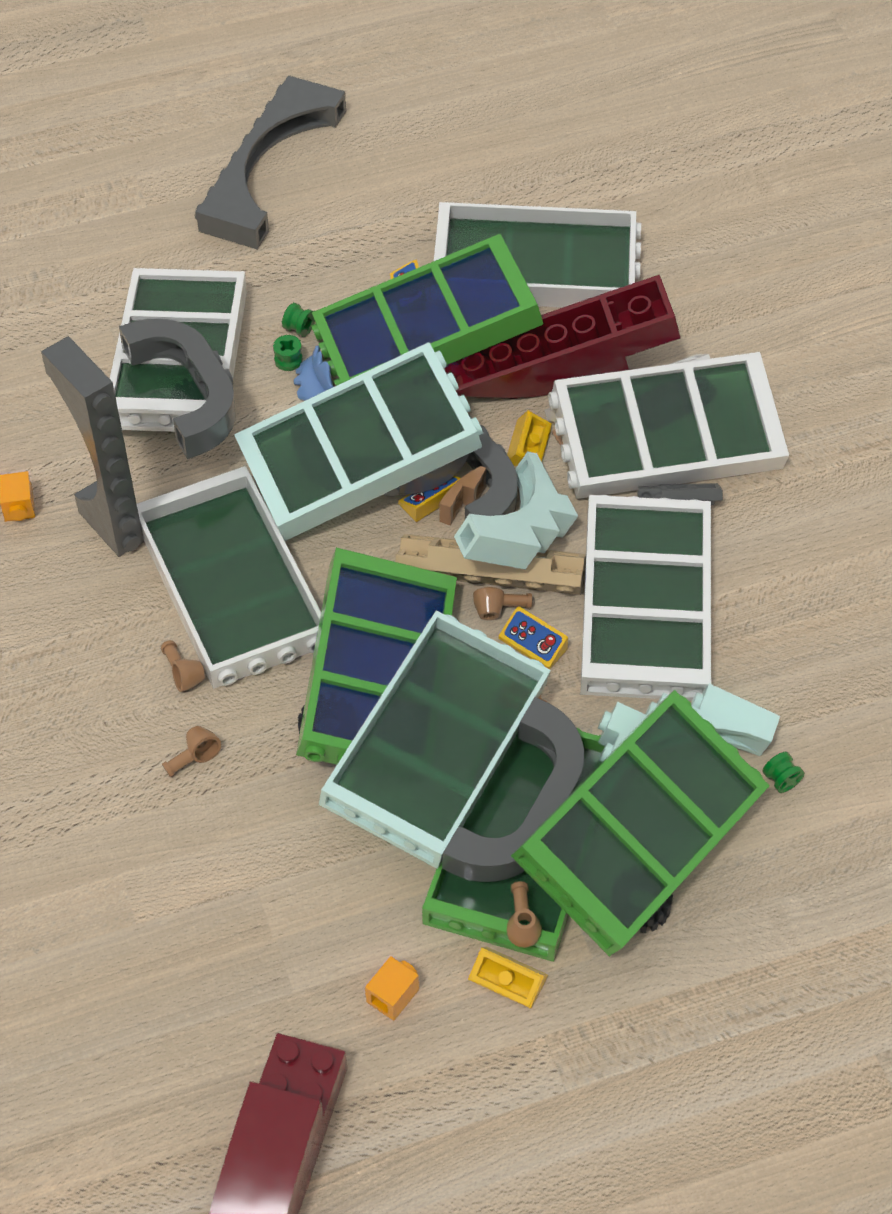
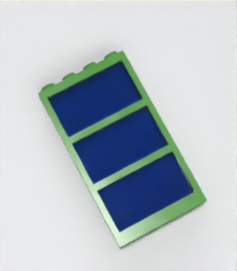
[311,234,543,405]
[296,547,457,785]

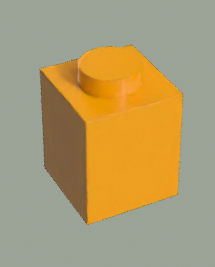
[0,471,35,522]
[365,956,419,1021]

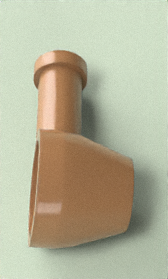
[473,587,532,620]
[161,640,205,692]
[162,726,221,777]
[506,882,541,947]

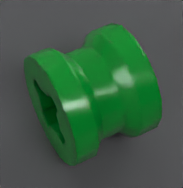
[282,303,315,337]
[273,335,303,371]
[762,752,805,793]

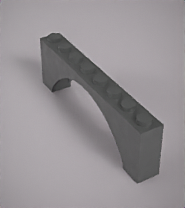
[195,75,346,250]
[41,336,144,557]

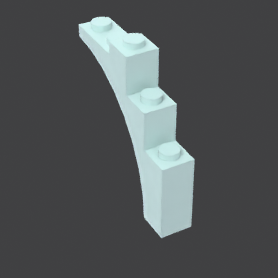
[454,451,578,570]
[591,683,780,805]

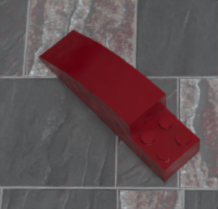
[445,274,681,398]
[209,1033,347,1214]

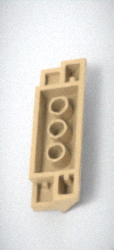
[395,534,586,595]

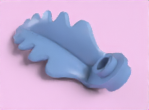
[294,345,334,418]

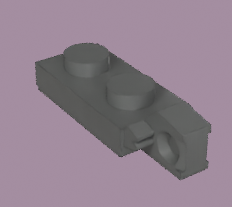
[637,483,723,505]

